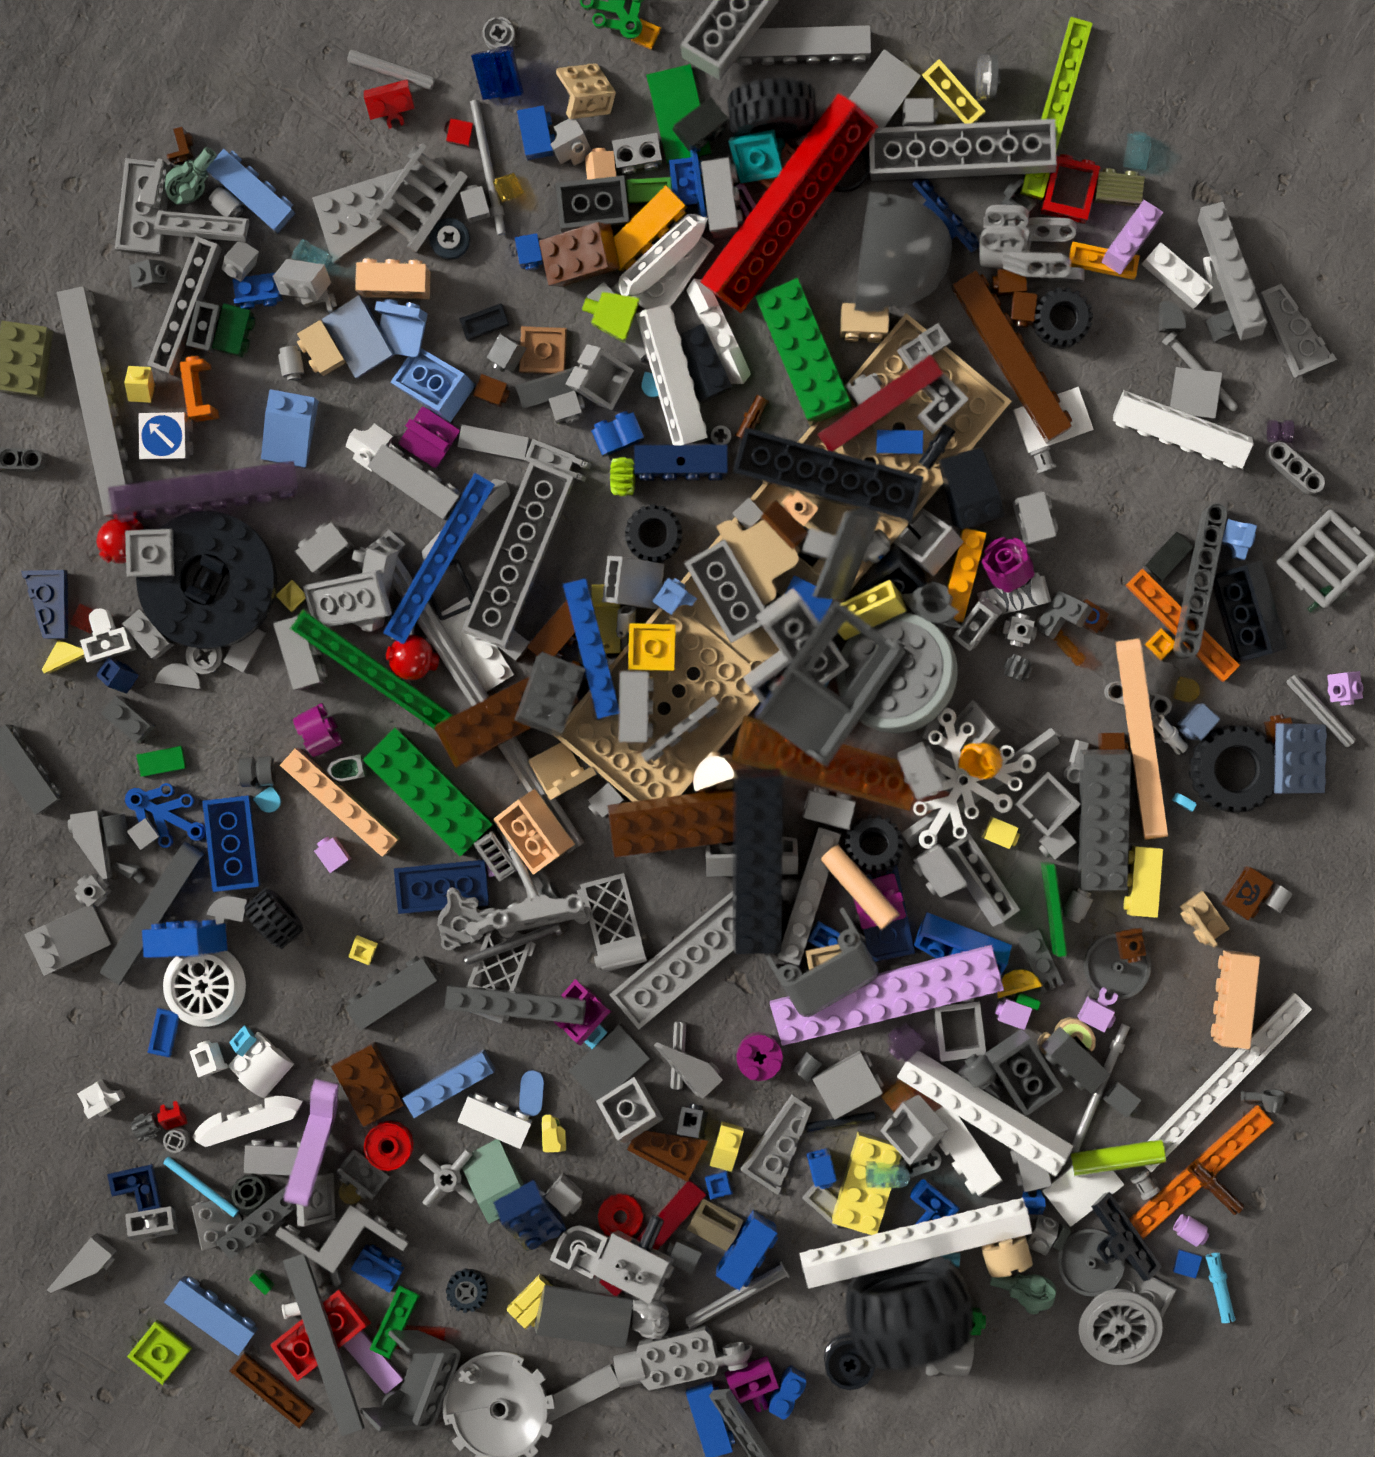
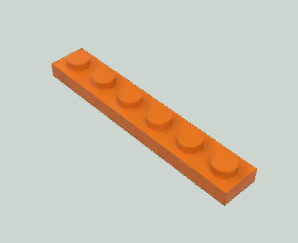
[1125,569,1240,682]

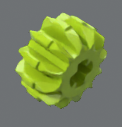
[610,457,635,496]

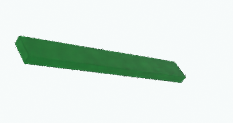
[290,610,453,730]

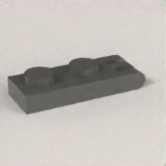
[1017,928,1064,994]

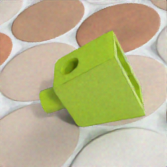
[582,292,640,343]

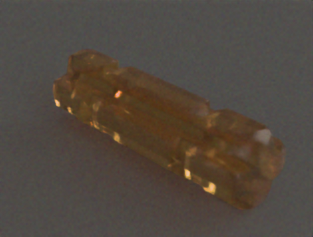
[1052,629,1086,666]

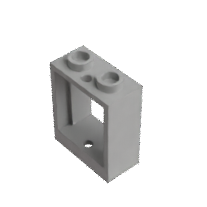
[933,998,986,1062]

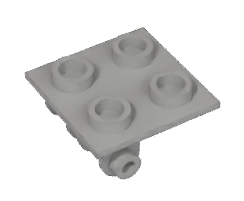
[191,1195,242,1251]

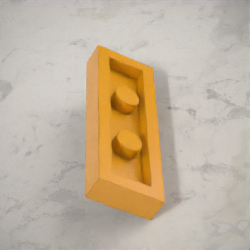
[1069,242,1140,280]

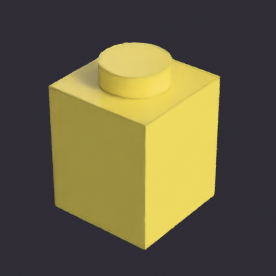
[124,366,155,403]
[982,817,1020,849]

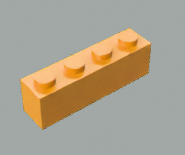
[614,186,688,271]
[947,528,986,623]

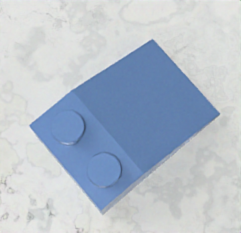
[391,348,476,422]
[261,389,319,468]

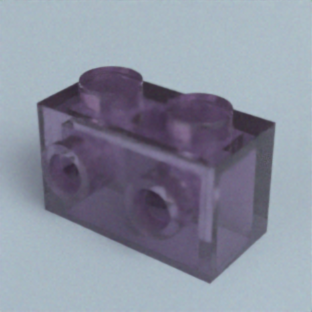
[887,1022,926,1063]

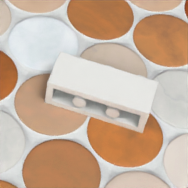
[1141,242,1213,308]
[457,1093,533,1149]

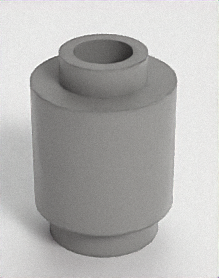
[209,186,243,218]
[278,346,305,381]
[1063,888,1093,923]

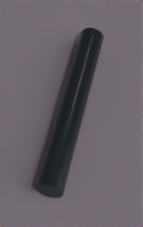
[807,1112,876,1132]

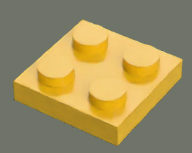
[628,623,676,671]

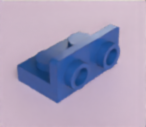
[233,273,283,309]
[351,1244,404,1293]

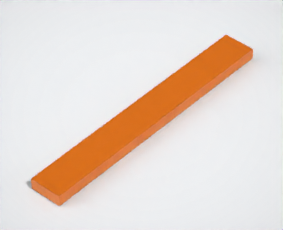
[1129,1105,1274,1239]

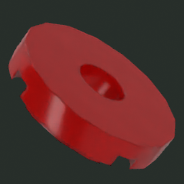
[598,1193,643,1237]

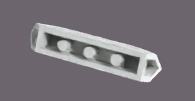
[618,214,708,297]
[686,278,751,384]
[192,1096,303,1147]

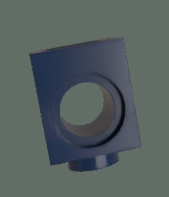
[96,657,139,694]

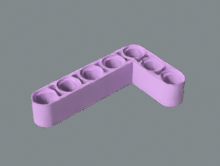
[284,1079,338,1206]

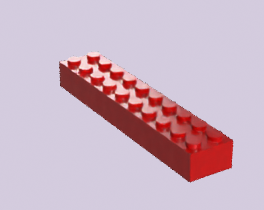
[700,93,879,313]

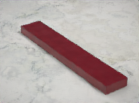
[818,354,944,452]
[599,1179,706,1296]

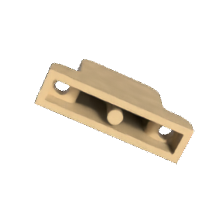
[716,520,801,606]

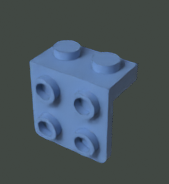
[375,299,428,358]

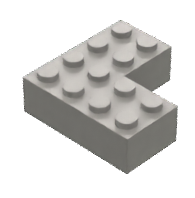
[743,589,849,705]

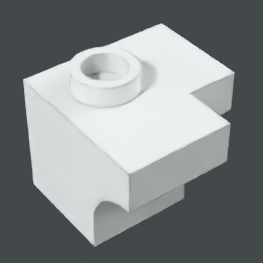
[345,424,393,472]
[77,1079,125,1119]

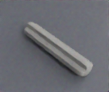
[670,1022,686,1090]

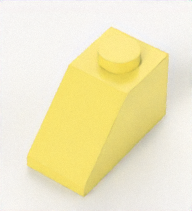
[710,1121,744,1172]

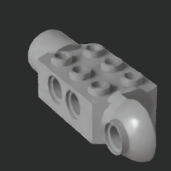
[613,1325,753,1391]

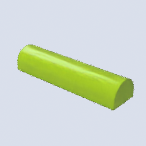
[1070,1139,1166,1176]

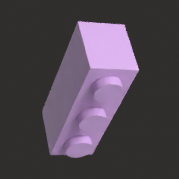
[1102,200,1163,275]

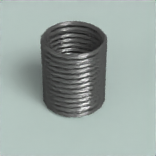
[101,814,130,847]

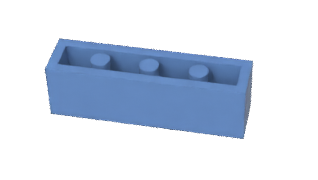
[206,148,295,234]
[403,1050,495,1118]
[164,1276,258,1356]

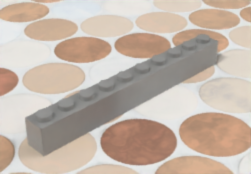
[57,286,138,517]

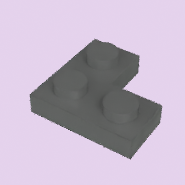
[1035,590,1093,640]

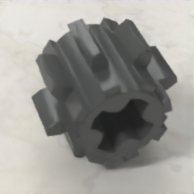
[1003,654,1033,683]
[131,1112,161,1142]

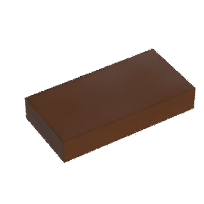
[760,500,808,549]

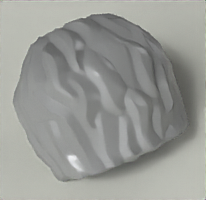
[632,1299,669,1339]

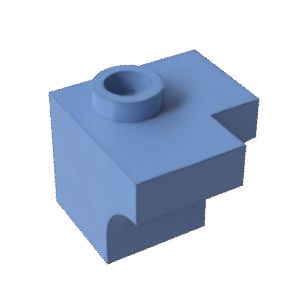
[1221,519,1257,561]
[652,578,697,615]

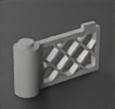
[577,873,647,973]
[467,929,536,1024]

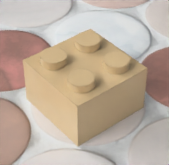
[840,303,889,343]

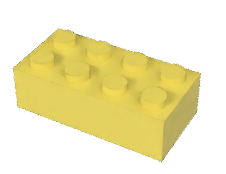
[832,1131,901,1235]

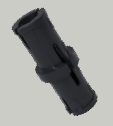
[918,424,956,470]

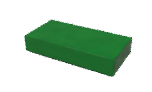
[136,746,187,777]

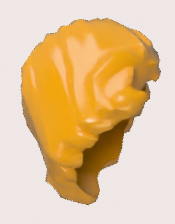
[958,743,1003,779]

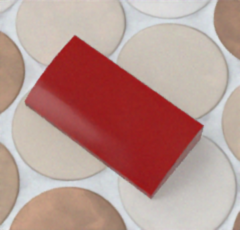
[270,1289,371,1382]

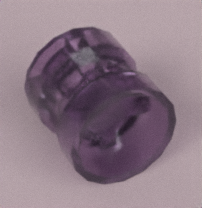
[1267,420,1294,443]

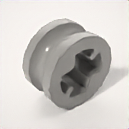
[711,425,731,445]

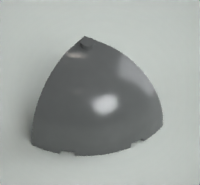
[854,192,952,312]

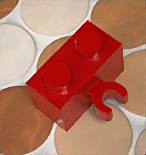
[364,79,415,129]

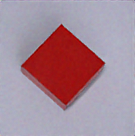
[446,119,474,147]

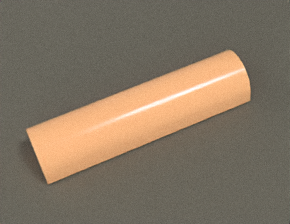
[821,845,899,930]

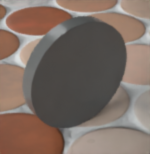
[1083,933,1151,1000]
[1058,1228,1125,1296]

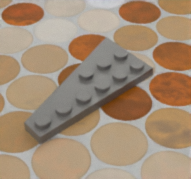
[312,157,447,264]

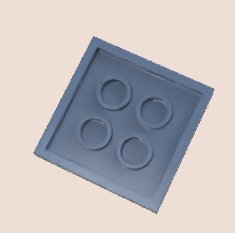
[1275,723,1327,793]

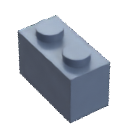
[1177,704,1220,740]

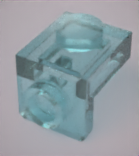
[1123,132,1152,170]
[291,239,333,269]

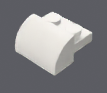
[228,1032,294,1098]

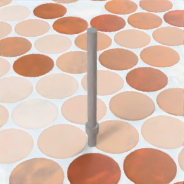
[470,100,506,235]
[1071,1023,1130,1152]

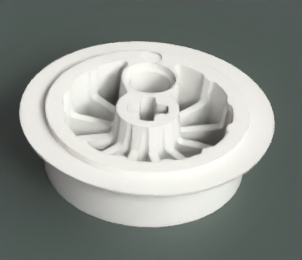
[163,951,246,1027]

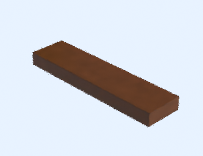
[229,1352,315,1429]

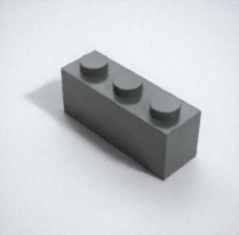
[1041,1026,1110,1094]

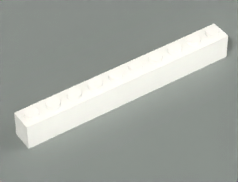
[800,1198,1032,1289]

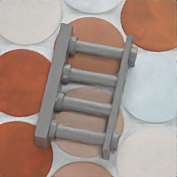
[369,143,468,252]

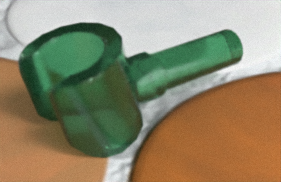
[1307,585,1333,613]

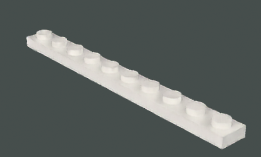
[1145,993,1312,1172]

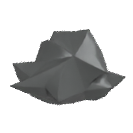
[901,582,963,630]

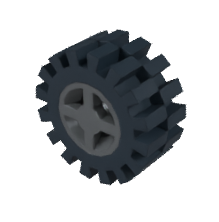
[446,1268,488,1313]

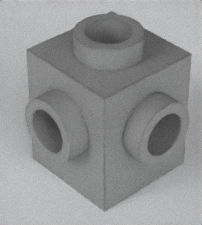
[1002,613,1037,648]
[74,873,112,907]

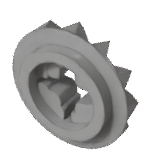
[186,647,223,674]

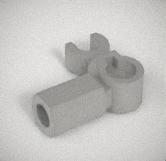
[1064,740,1090,784]

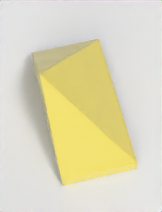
[42,640,85,674]

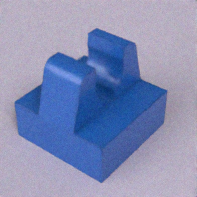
[1022,1189,1045,1215]

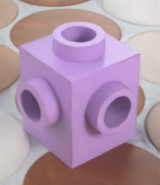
[1328,671,1363,706]

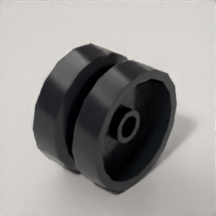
[824,1333,875,1390]

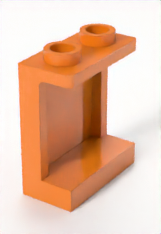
[180,356,219,422]

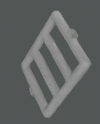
[1277,510,1375,608]

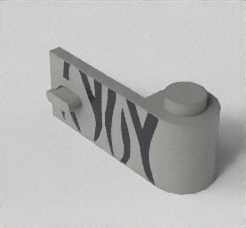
[977,572,1051,615]

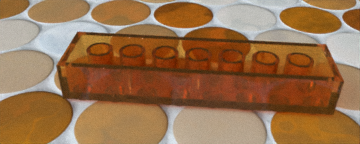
[731,715,915,811]

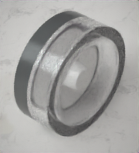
[974,54,1001,102]

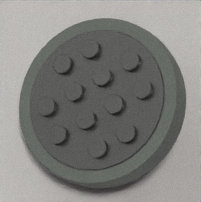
[837,613,958,733]

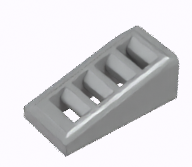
[137,159,169,209]
[474,831,517,882]

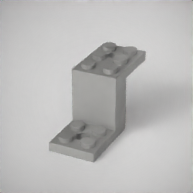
[275,1203,409,1273]

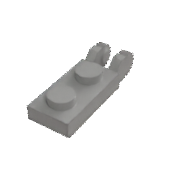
[524,439,592,482]

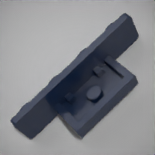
[912,179,980,252]

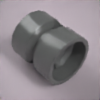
[239,756,276,787]

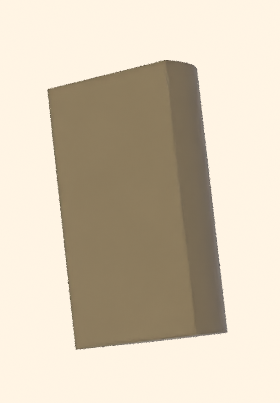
[687,1199,743,1251]

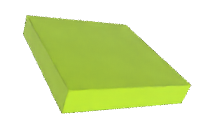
[127,1320,192,1385]

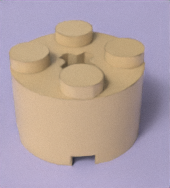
[981,1235,1033,1277]

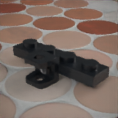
[1091,1192,1162,1282]

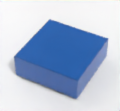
[705,1171,732,1200]
[1172,1249,1202,1279]

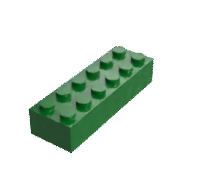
[755,278,852,426]
[363,727,494,857]

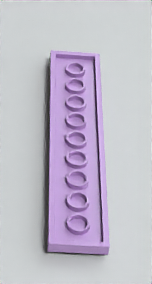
[770,945,1004,1046]

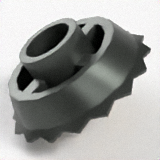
[229,1173,273,1217]

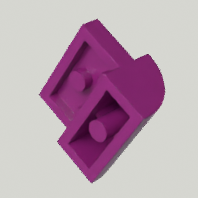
[553,979,611,1046]

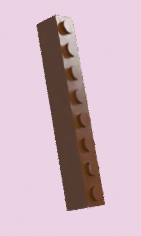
[952,270,1072,444]

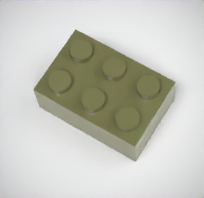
[0,320,53,398]

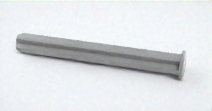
[685,1261,790,1329]

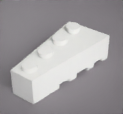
[935,1106,1003,1197]

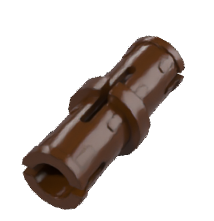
[735,395,769,439]

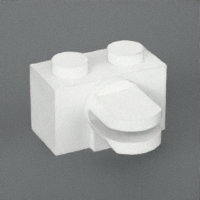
[80,608,136,663]

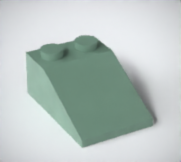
[462,1139,524,1224]

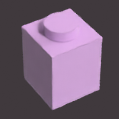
[314,836,351,873]
[995,997,1032,1030]

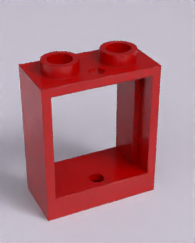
[1040,154,1100,224]

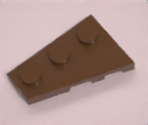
[627,1131,708,1182]

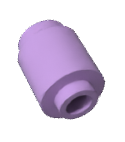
[1173,1214,1209,1247]

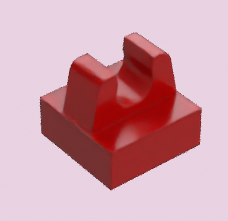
[157,1101,187,1130]

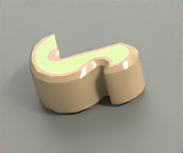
[1038,1017,1096,1055]

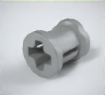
[1030,446,1057,474]
[1130,1169,1160,1200]

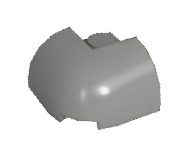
[550,1225,610,1279]

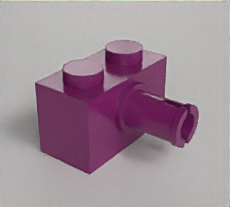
[724,1356,779,1412]

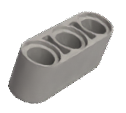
[1265,442,1325,495]
[1104,681,1172,716]

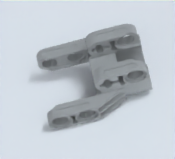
[980,205,1077,277]

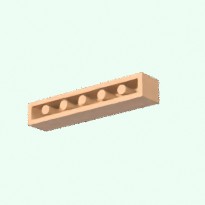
[280,748,401,857]

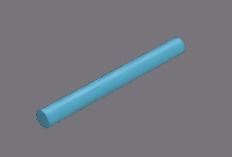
[163,1157,240,1218]

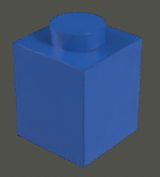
[515,233,543,270]

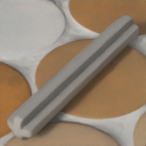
[347,50,435,90]
[1287,675,1356,747]

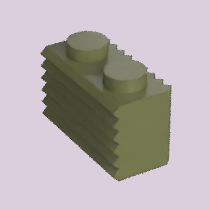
[1093,168,1145,207]

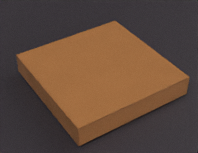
[519,326,567,374]

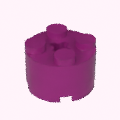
[982,537,1034,593]
[293,703,343,757]
[737,1032,783,1081]

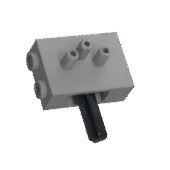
[594,1215,674,1304]

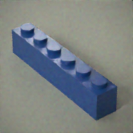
[563,579,620,719]

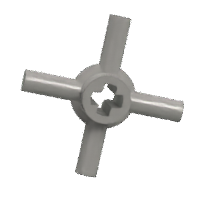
[419,1149,475,1207]

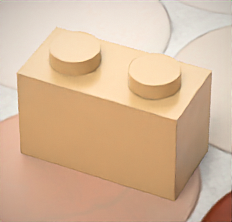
[297,320,346,376]

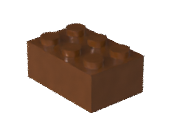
[539,222,620,287]
[331,1042,405,1127]

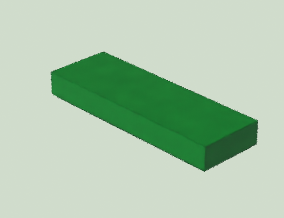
[369,1286,420,1359]

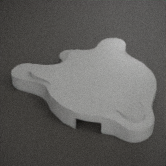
[437,888,497,950]

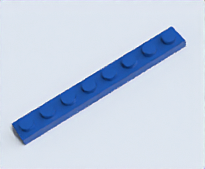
[383,473,495,644]

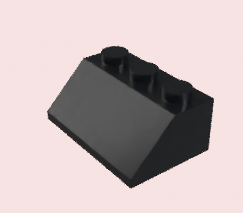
[680,324,732,404]

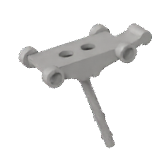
[466,816,591,940]

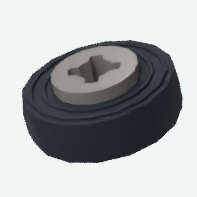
[429,218,470,260]

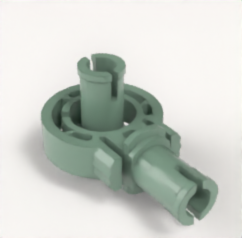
[164,147,217,205]
[990,1274,1056,1314]

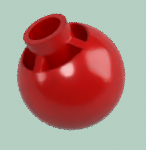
[96,515,144,564]
[386,635,439,680]

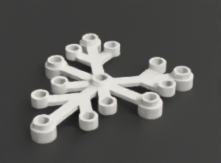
[913,708,1036,849]

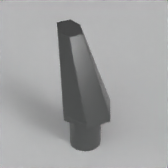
[111,861,146,884]

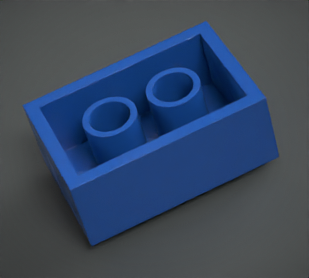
[142,919,228,957]
[716,1210,778,1291]

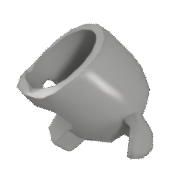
[926,1336,975,1376]

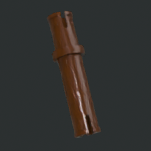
[1188,1160,1244,1215]

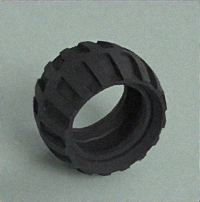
[846,1256,973,1370]

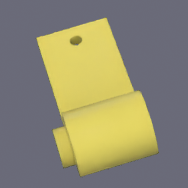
[592,584,621,654]

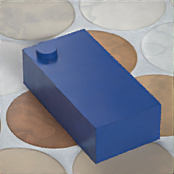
[202,795,260,892]

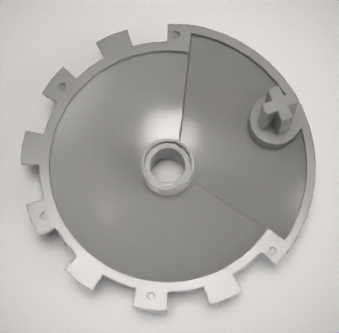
[443,1351,555,1457]

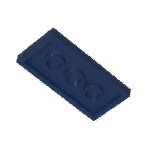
[394,860,490,914]
[863,865,915,961]

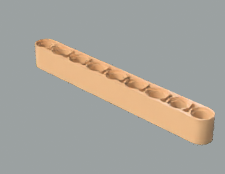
[1116,638,1168,840]

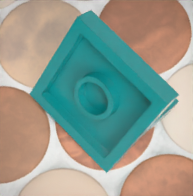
[728,130,785,183]

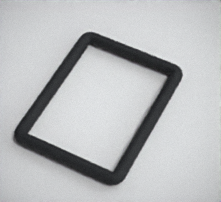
[430,559,475,620]

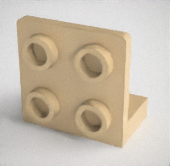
[556,63,616,119]
[528,742,596,800]
[1179,891,1229,947]

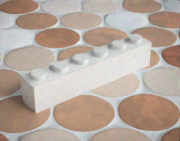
[635,304,707,445]
[1113,390,1253,469]

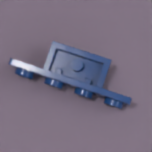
[668,148,709,225]

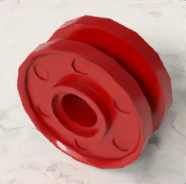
[364,1120,414,1171]

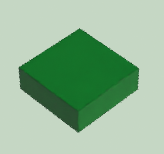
[1014,993,1040,1010]
[249,1269,274,1295]

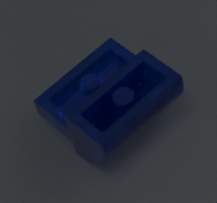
[471,46,524,100]

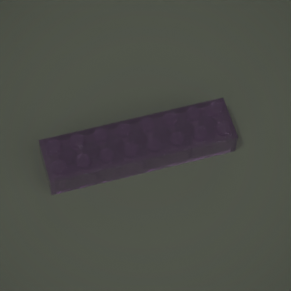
[108,461,299,522]

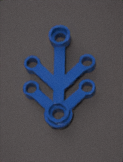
[125,783,206,848]

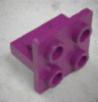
[398,407,460,468]
[853,873,906,929]

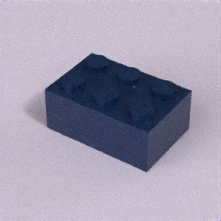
[493,1180,567,1251]

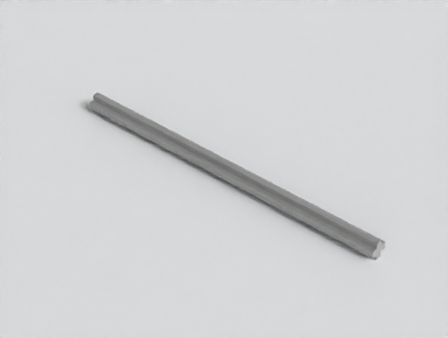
[368,536,584,853]

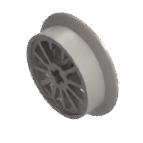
[1079,1289,1163,1365]

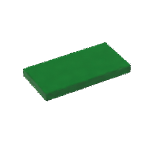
[646,64,711,165]
[1041,862,1067,957]

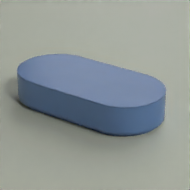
[519,1070,544,1116]

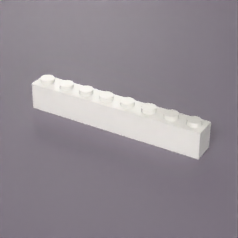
[897,1049,1073,1176]

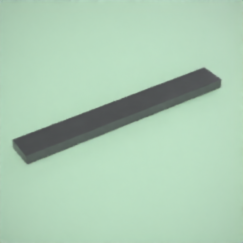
[283,1253,365,1436]

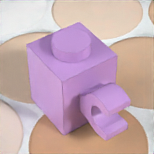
[1078,987,1118,1032]

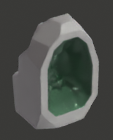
[327,754,367,782]

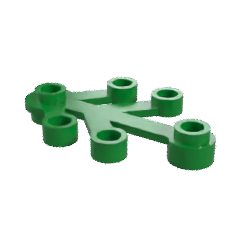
[580,0,644,39]

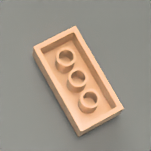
[1211,950,1260,1049]

